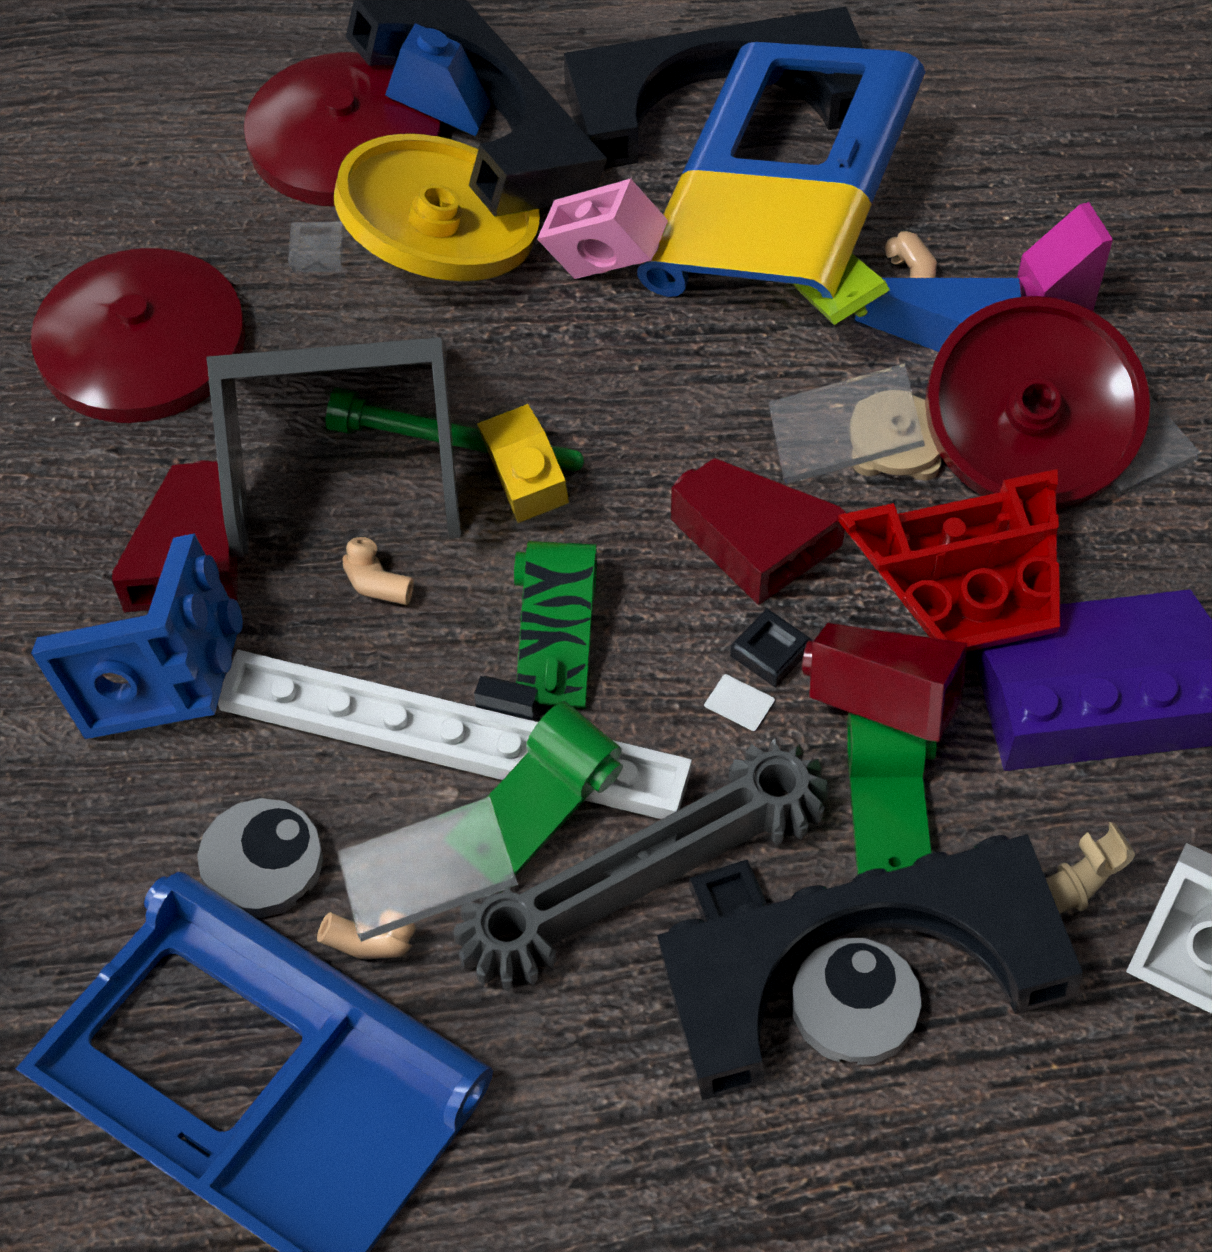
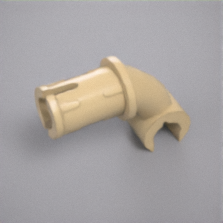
[1046,822,1135,914]

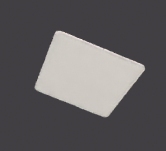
[704,674,775,731]

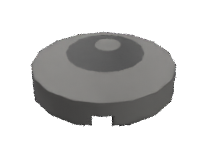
[197,798,323,918]
[792,938,922,1065]

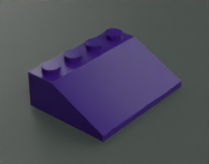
[972,589,1212,771]

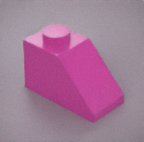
[1017,202,1113,311]

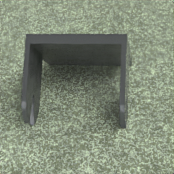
[207,337,461,558]

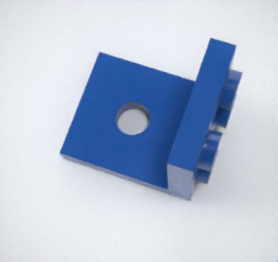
[31,533,243,739]

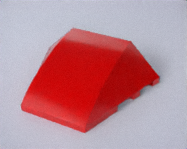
[838,469,1060,652]

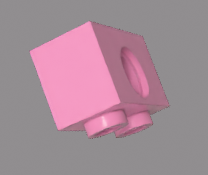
[537,179,668,279]

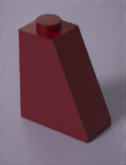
[671,458,846,605]
[112,460,238,613]
[802,623,967,742]

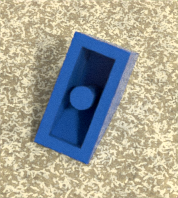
[385,23,491,136]

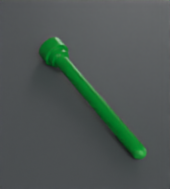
[326,387,584,472]

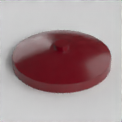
[244,52,442,207]
[31,248,245,423]
[925,296,1150,510]

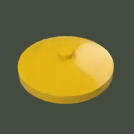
[334,134,540,281]

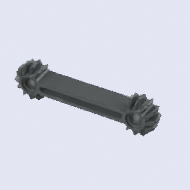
[454,738,829,992]

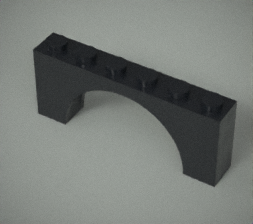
[346,0,607,217]
[564,6,864,169]
[657,834,1083,1101]

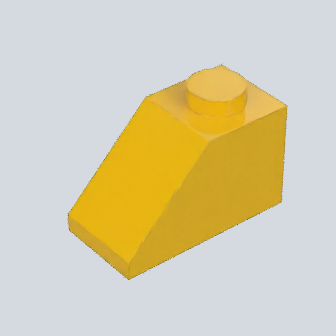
[477,404,569,523]

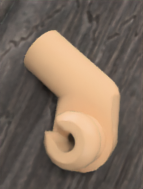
[885,231,937,278]
[342,537,414,605]
[317,912,416,959]

